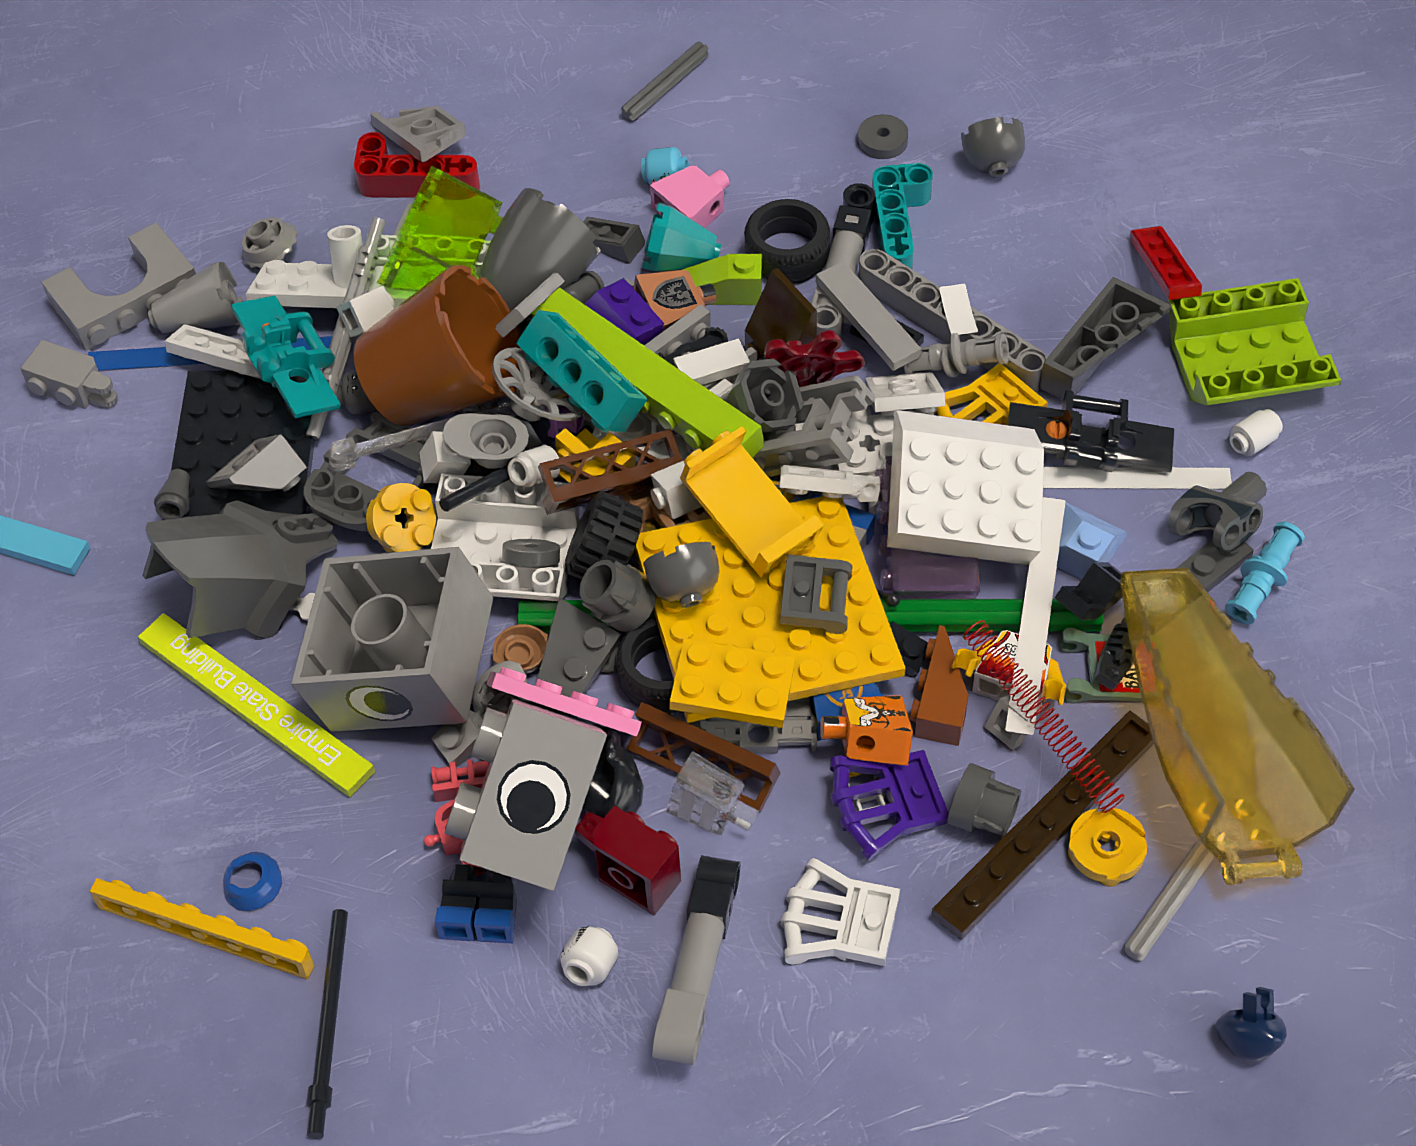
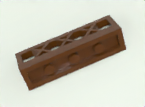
[538,429,683,515]
[626,702,781,813]

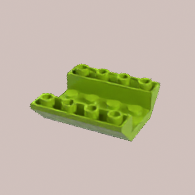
[1167,278,1341,405]

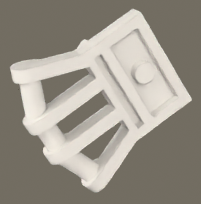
[780,858,900,966]

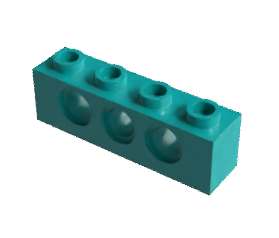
[516,310,648,433]

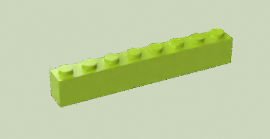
[531,287,764,458]

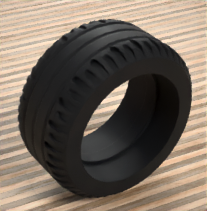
[744,199,830,283]
[617,617,683,715]

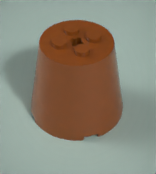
[354,265,521,426]

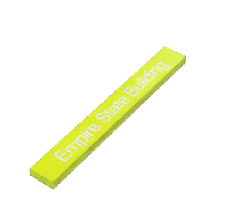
[138,613,375,798]

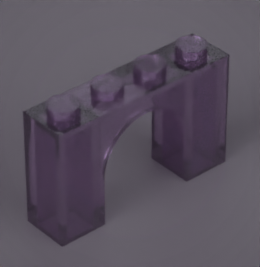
[874,456,980,599]

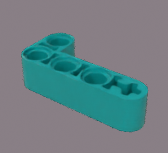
[872,163,933,269]

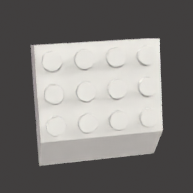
[887,410,1044,565]

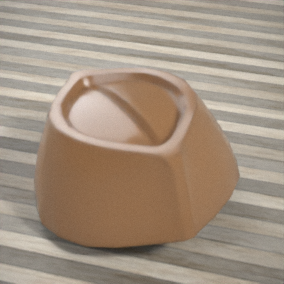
[493,624,548,674]

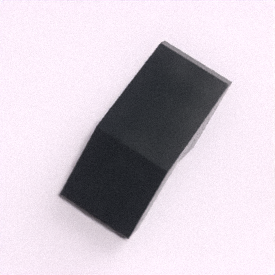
[1054,562,1135,620]

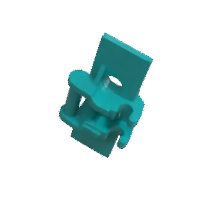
[231,295,341,418]

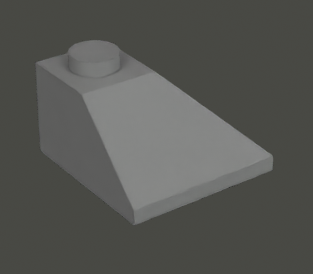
[205,434,307,491]

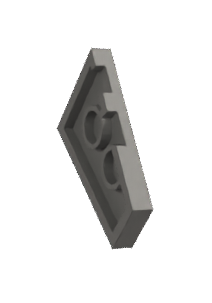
[531,598,622,718]

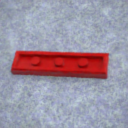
[1130,226,1202,300]

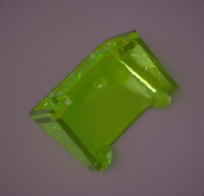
[377,166,503,292]

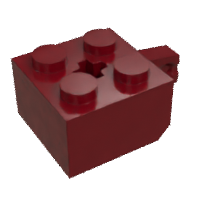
[575,805,681,916]

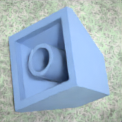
[1057,502,1127,580]

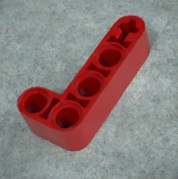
[354,132,480,198]

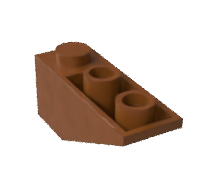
[910,625,969,746]

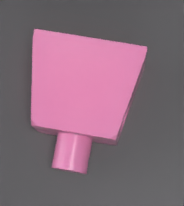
[650,165,730,228]

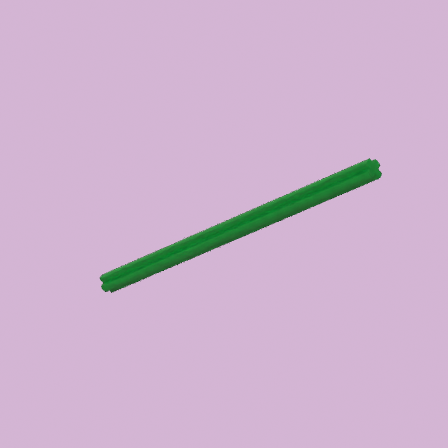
[518,599,1104,633]

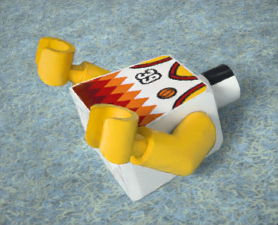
[951,630,1066,715]

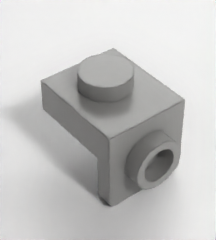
[431,710,485,767]

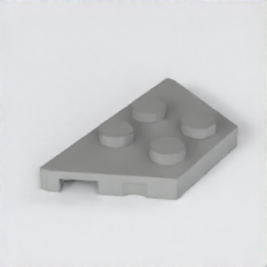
[370,106,466,162]

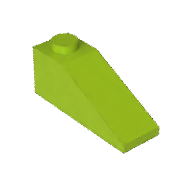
[682,254,762,305]

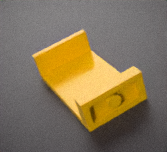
[680,426,824,578]

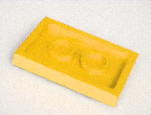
[670,638,796,728]

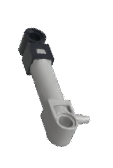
[811,183,875,338]
[652,855,741,1065]

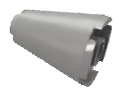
[148,261,243,333]

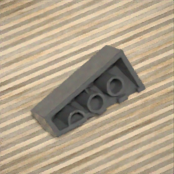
[1040,277,1172,400]

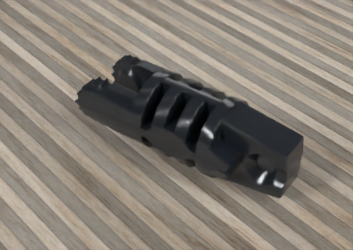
[1094,604,1151,690]

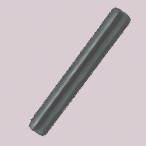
[621,41,709,121]

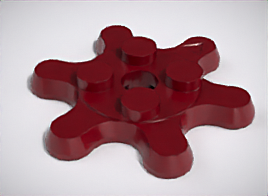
[764,330,865,387]

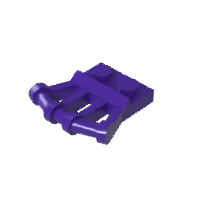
[830,750,949,861]

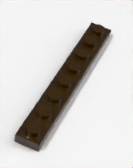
[931,710,1160,940]

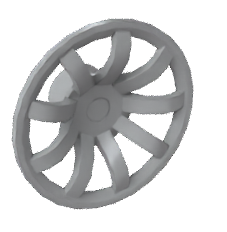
[492,347,585,421]

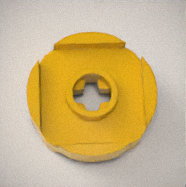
[366,483,436,553]
[1068,808,1147,887]

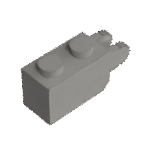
[20,340,118,409]

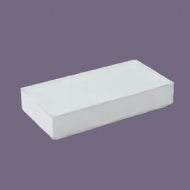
[674,338,750,385]

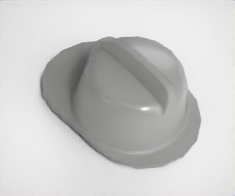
[442,413,529,469]

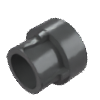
[580,560,657,632]
[948,763,1022,837]

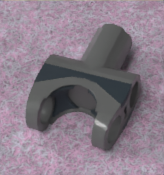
[1168,472,1267,550]

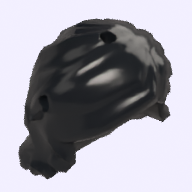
[582,724,644,818]

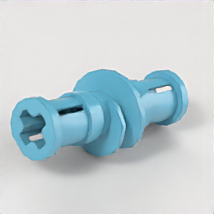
[1225,521,1305,624]

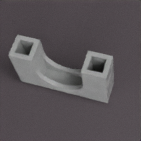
[41,222,196,351]

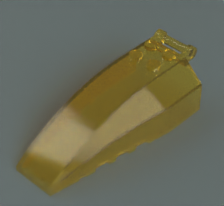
[1120,568,1355,886]

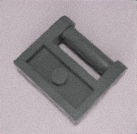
[780,554,853,634]

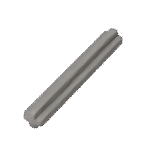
[1124,835,1220,961]

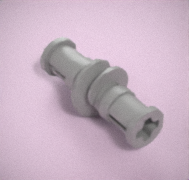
[904,333,1009,377]

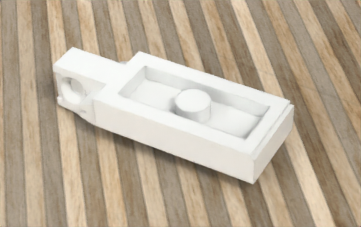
[780,465,880,502]

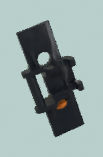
[1007,390,1174,473]

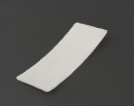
[939,284,978,335]

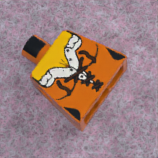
[820,695,913,765]

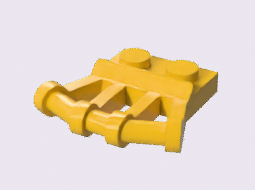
[934,363,1048,425]

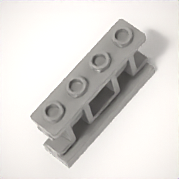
[753,375,875,477]

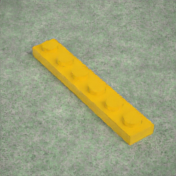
[89,878,315,980]

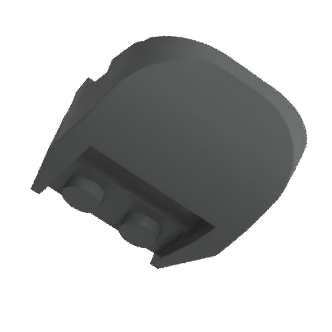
[304,412,429,531]

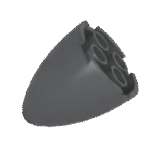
[479,188,601,311]

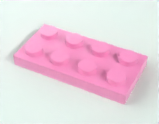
[486,667,642,736]

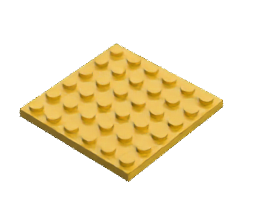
[634,496,906,723]

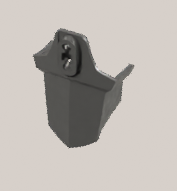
[142,500,338,638]

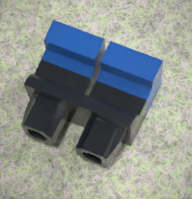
[435,864,517,944]

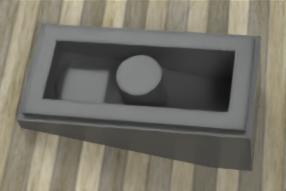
[583,216,645,263]

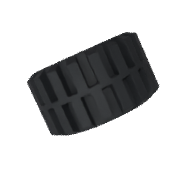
[565,491,643,580]

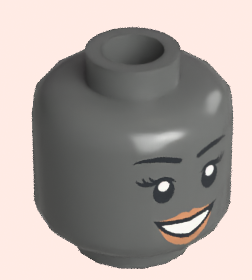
[337,371,378,415]

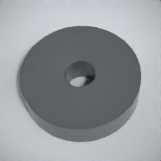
[858,114,908,159]
[502,539,560,567]

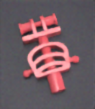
[424,759,490,877]

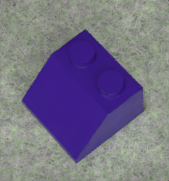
[585,278,664,345]

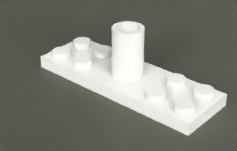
[246,225,448,308]

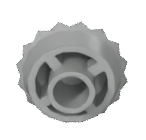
[242,217,298,269]

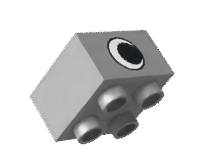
[291,547,493,732]
[444,698,607,891]

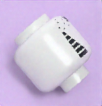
[560,926,619,986]

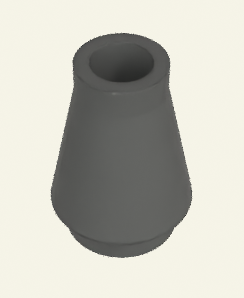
[154,469,190,520]

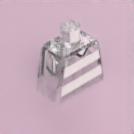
[666,751,759,835]

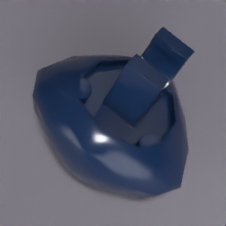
[1215,986,1287,1061]

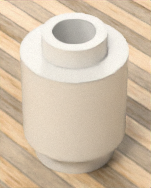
[1230,409,1283,456]
[508,445,560,487]

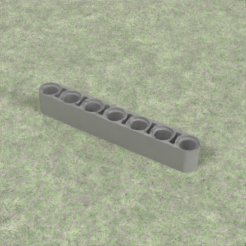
[859,249,1047,392]

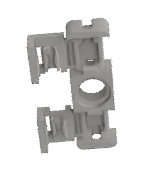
[700,697,817,753]

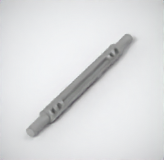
[306,217,385,440]

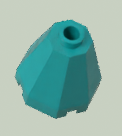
[641,202,721,271]

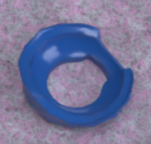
[223,852,282,911]

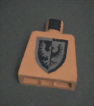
[633,270,717,332]

